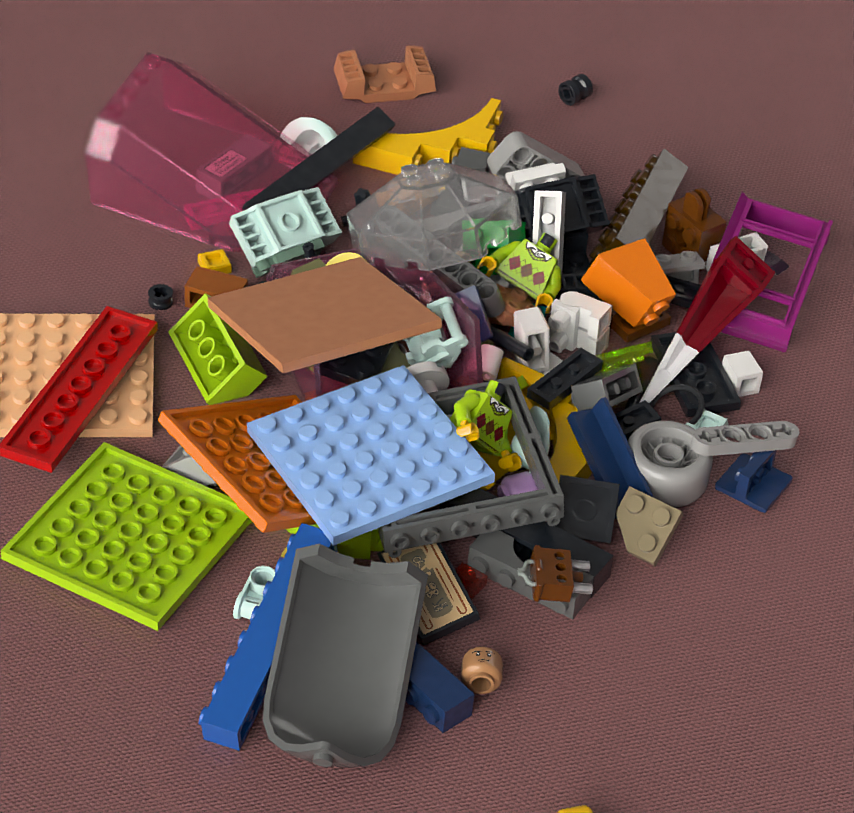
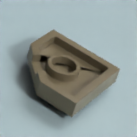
[616,486,684,567]

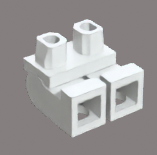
[548,291,612,357]

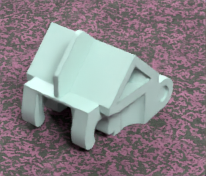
[403,297,469,368]

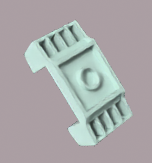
[229,187,342,267]

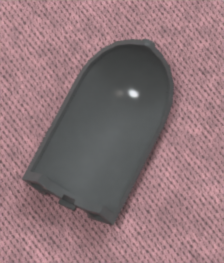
[263,544,428,768]

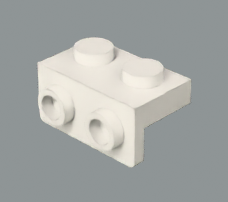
[505,163,566,192]

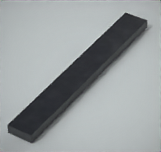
[242,107,396,211]

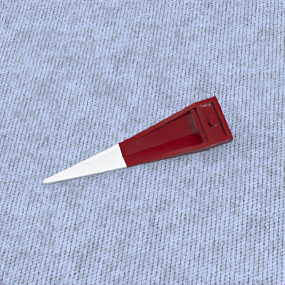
[640,236,776,403]

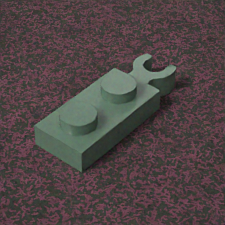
[252,238,325,278]

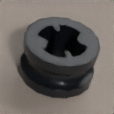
[148,284,173,310]

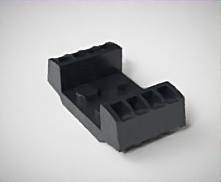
[499,174,610,242]
[555,230,603,302]

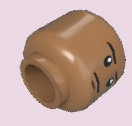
[461,646,503,694]

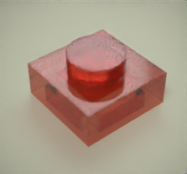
[455,562,488,600]

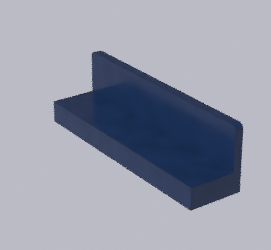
[567,397,653,519]

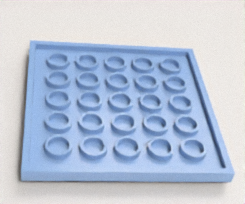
[247,365,495,546]

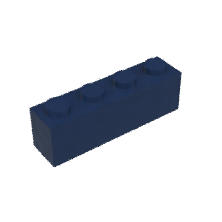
[405,641,474,733]

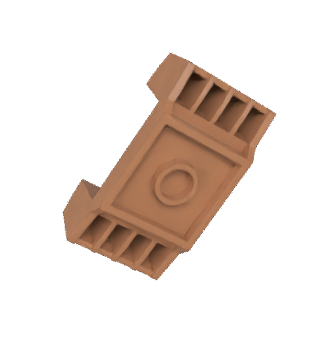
[334,46,436,103]

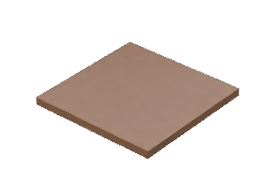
[207,257,442,373]

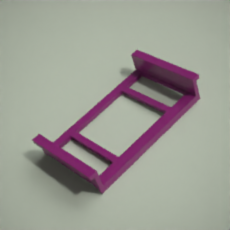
[710,191,833,353]

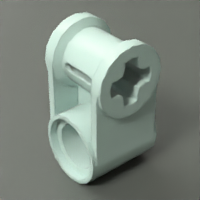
[233,566,275,619]

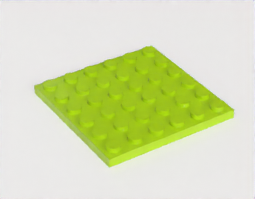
[1,442,252,631]

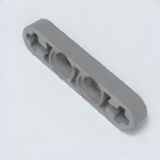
[691,421,799,456]

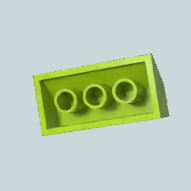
[168,293,268,405]

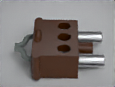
[517,545,593,602]

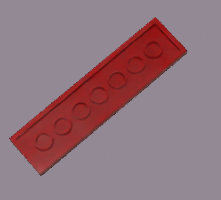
[0,306,158,473]

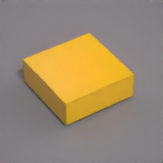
[198,249,232,274]

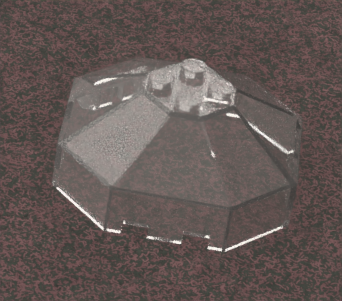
[346,158,522,271]

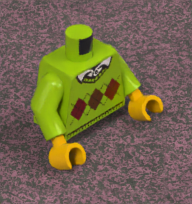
[477,232,561,314]
[450,380,522,472]

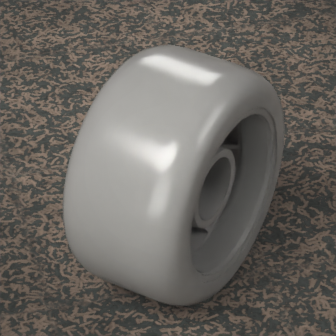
[628,421,713,508]

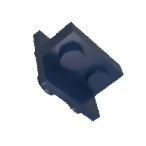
[715,450,793,513]

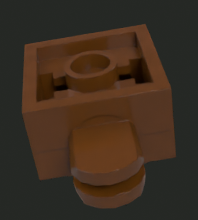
[662,188,727,272]

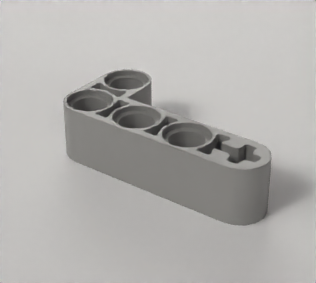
[487,131,585,185]

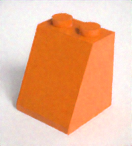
[581,238,676,327]

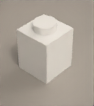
[722,351,763,397]

